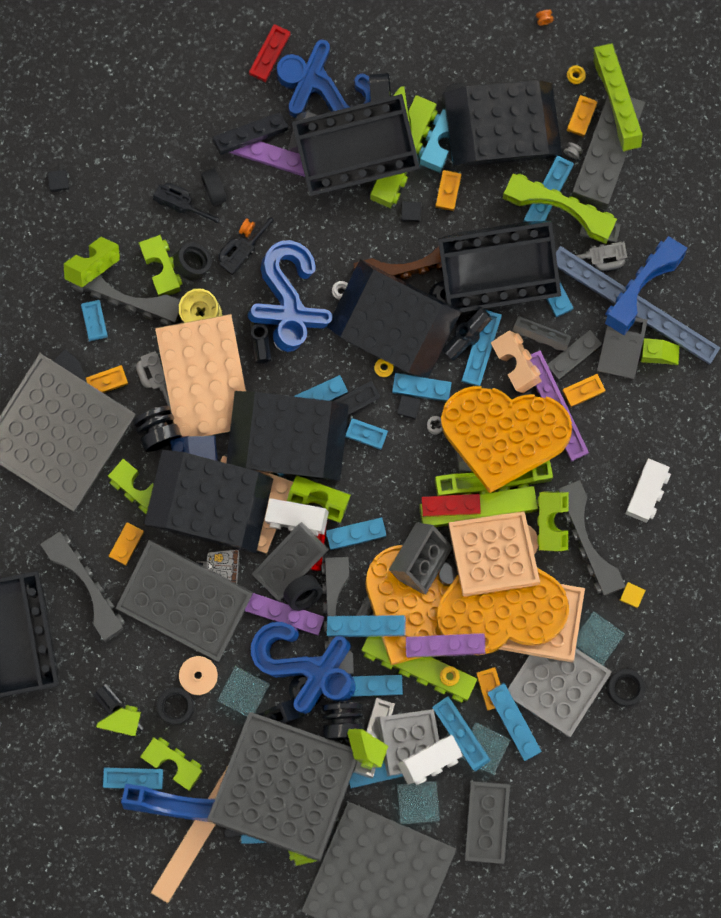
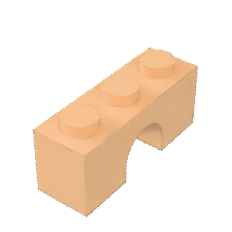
[491,331,542,393]

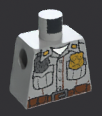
[196,550,240,584]

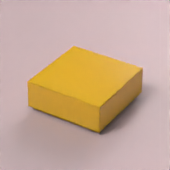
[620,582,646,608]

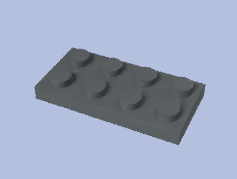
[252,522,329,601]
[465,781,510,864]

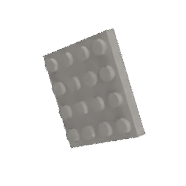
[508,649,612,737]

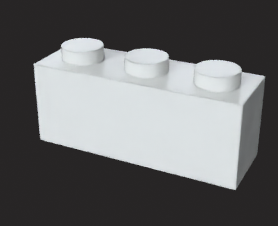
[625,458,671,523]
[265,498,329,536]
[397,735,463,785]

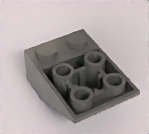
[597,317,648,379]

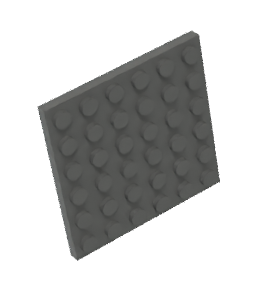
[0,353,137,512]
[207,711,357,862]
[301,802,456,918]

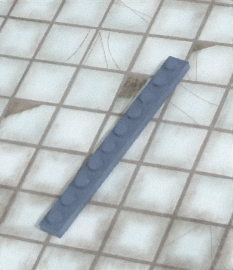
[556,246,720,365]

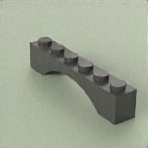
[69,275,180,326]
[557,480,626,597]
[40,532,125,642]
[322,557,354,675]

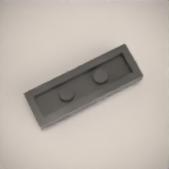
[512,316,571,352]
[547,330,602,381]

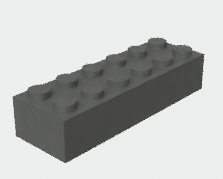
[571,97,645,210]

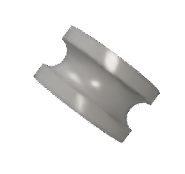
[564,142,583,160]
[427,416,443,434]

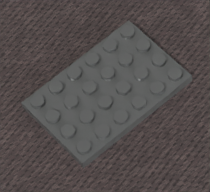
[116,539,254,662]

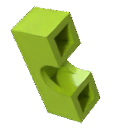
[139,235,182,296]
[64,237,119,287]
[108,459,153,514]
[287,475,351,523]
[537,491,569,551]
[141,737,203,791]

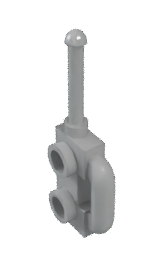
[576,242,627,271]
[136,351,172,414]

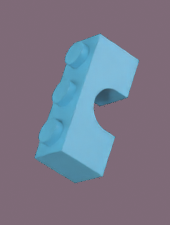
[418,110,449,173]

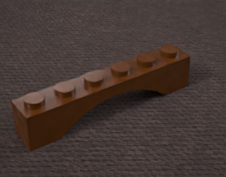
[353,246,442,280]

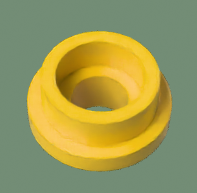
[567,66,586,84]
[374,359,393,377]
[440,666,460,686]

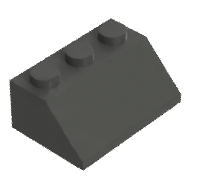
[389,523,453,595]

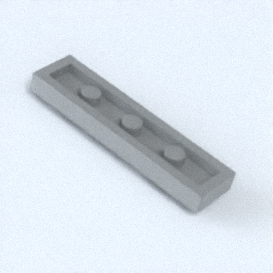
[353,698,395,779]

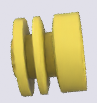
[179,289,222,323]

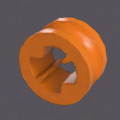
[536,10,554,25]
[239,218,255,238]

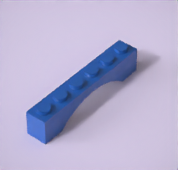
[605,236,687,335]
[121,784,215,822]

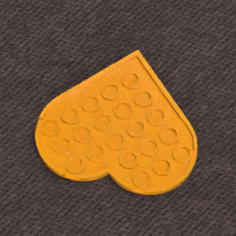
[441,386,572,493]
[366,545,450,666]
[437,568,569,655]

